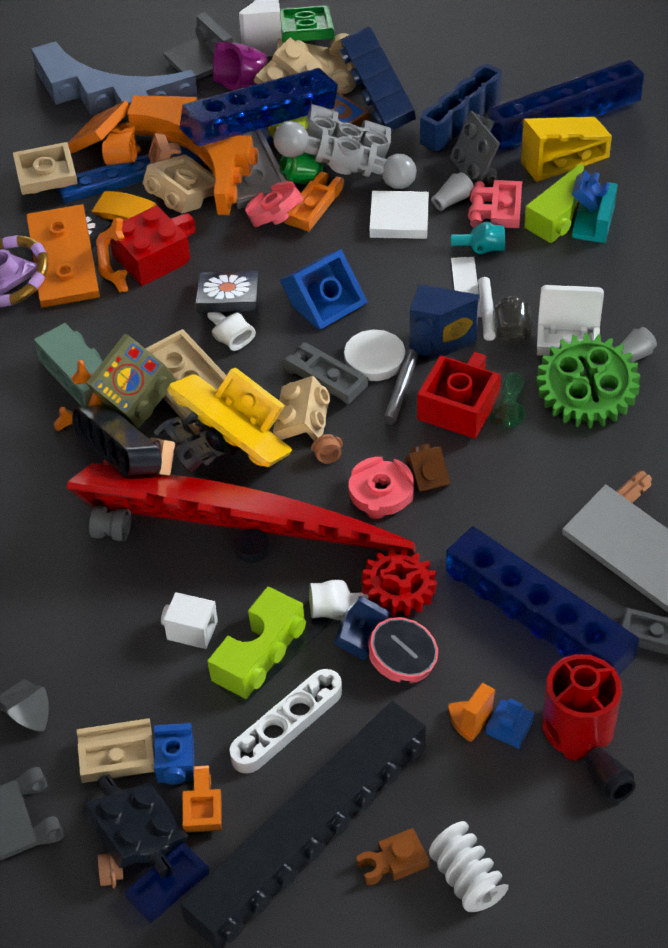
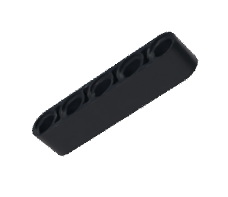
[72,405,162,477]

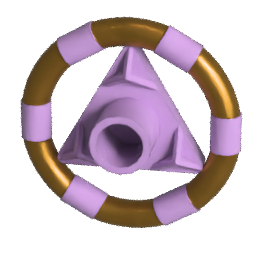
[0,235,49,307]

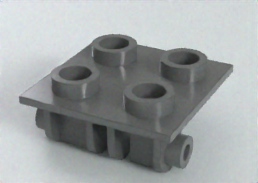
[450,111,500,186]

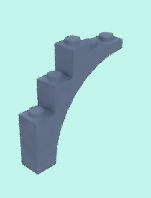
[31,41,198,123]

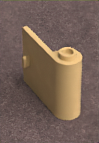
[277,33,356,94]

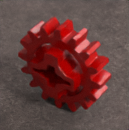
[361,549,437,617]

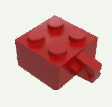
[107,205,196,287]
[417,352,501,439]

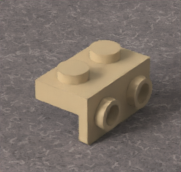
[273,376,330,441]

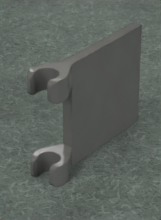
[0,767,64,861]

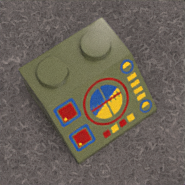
[86,334,176,429]

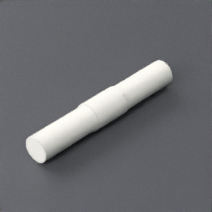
[478,277,496,341]

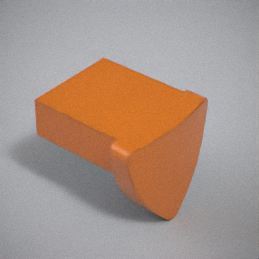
[448,683,495,742]

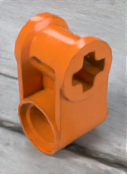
[102,123,141,166]

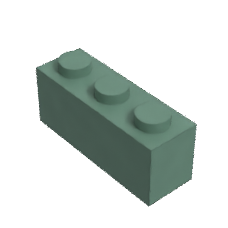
[34,323,104,406]

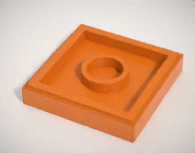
[68,100,130,153]

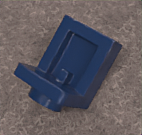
[333,596,389,661]

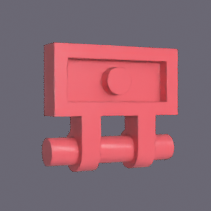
[468,180,522,228]

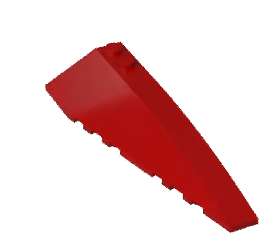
[67,460,416,554]

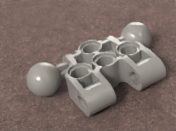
[273,104,417,189]

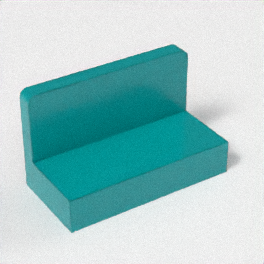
[572,182,618,243]

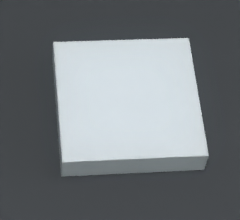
[370,191,429,239]

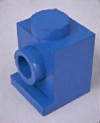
[154,723,195,785]

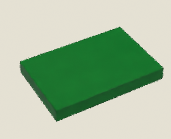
[280,5,335,43]

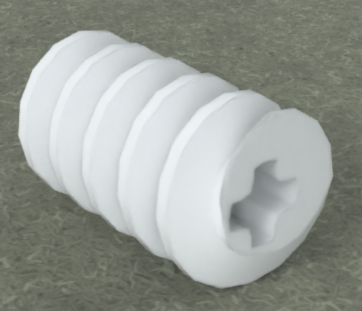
[429,821,509,912]

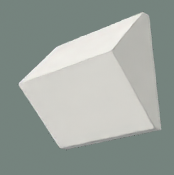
[239,0,282,56]

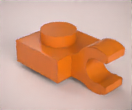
[183,766,222,832]

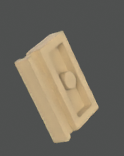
[77,718,155,783]

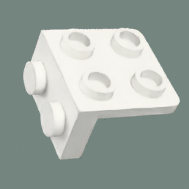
[537,285,604,355]

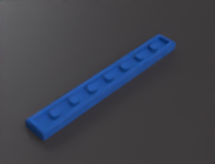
[57,122,273,204]

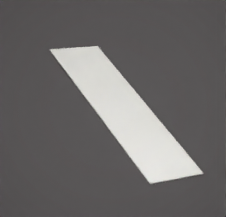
[451,257,481,317]

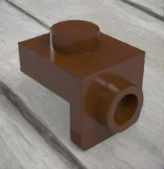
[404,444,451,493]

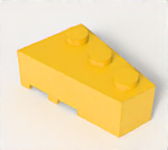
[521,117,612,182]

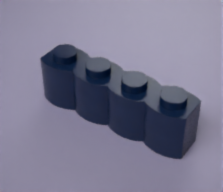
[339,26,416,131]
[420,63,502,152]

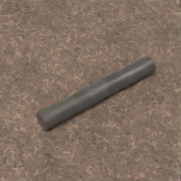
[383,349,419,425]

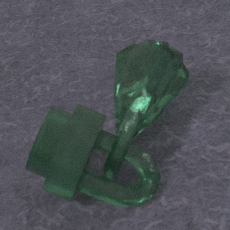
[489,372,525,427]

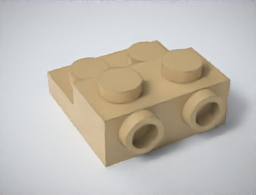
[254,38,332,108]
[13,142,78,195]
[142,154,215,214]

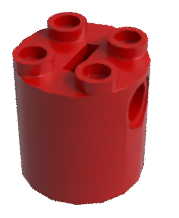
[541,654,622,760]

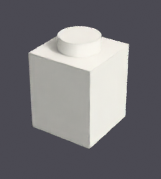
[161,592,218,649]

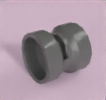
[89,504,131,542]

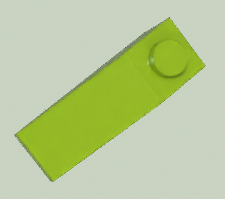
[524,164,584,243]

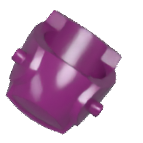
[213,42,267,94]

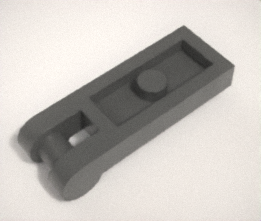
[281,342,368,404]

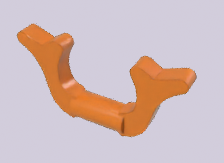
[96,218,128,293]
[53,360,102,431]

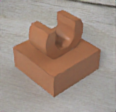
[148,133,181,164]

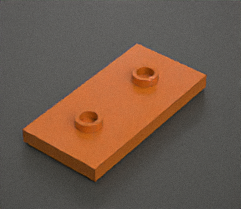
[27,204,100,308]

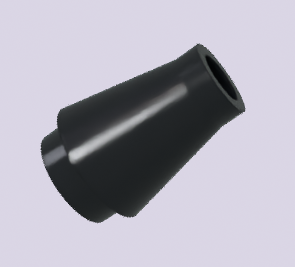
[586,746,636,802]

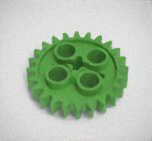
[537,333,640,428]

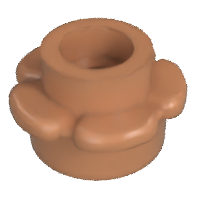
[311,434,343,464]
[97,853,123,888]

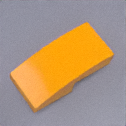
[91,191,156,221]

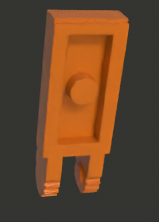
[284,171,344,232]

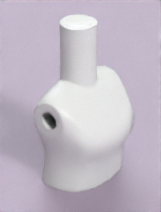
[208,312,256,351]
[309,580,368,620]

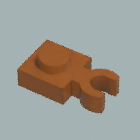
[356,828,429,885]

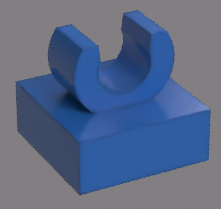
[572,170,610,212]
[486,699,535,749]

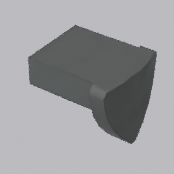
[0,679,49,732]

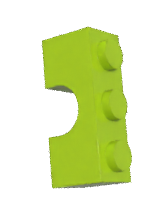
[207,587,306,699]

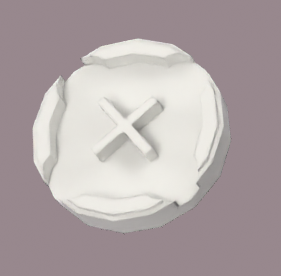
[344,329,405,381]

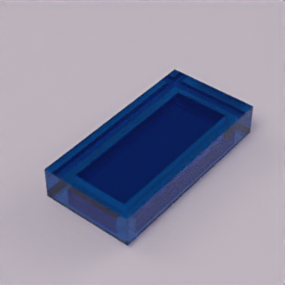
[124,842,210,923]

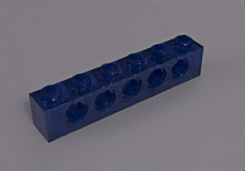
[488,59,644,150]
[180,68,338,147]
[446,526,640,676]

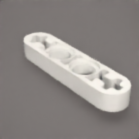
[230,669,342,774]

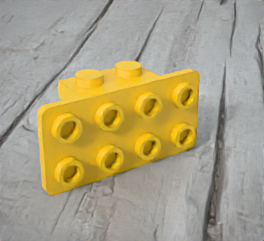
[167,367,292,467]

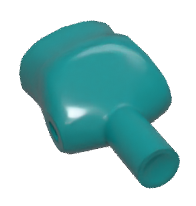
[451,222,505,254]

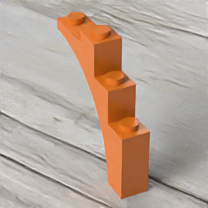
[127,95,258,215]

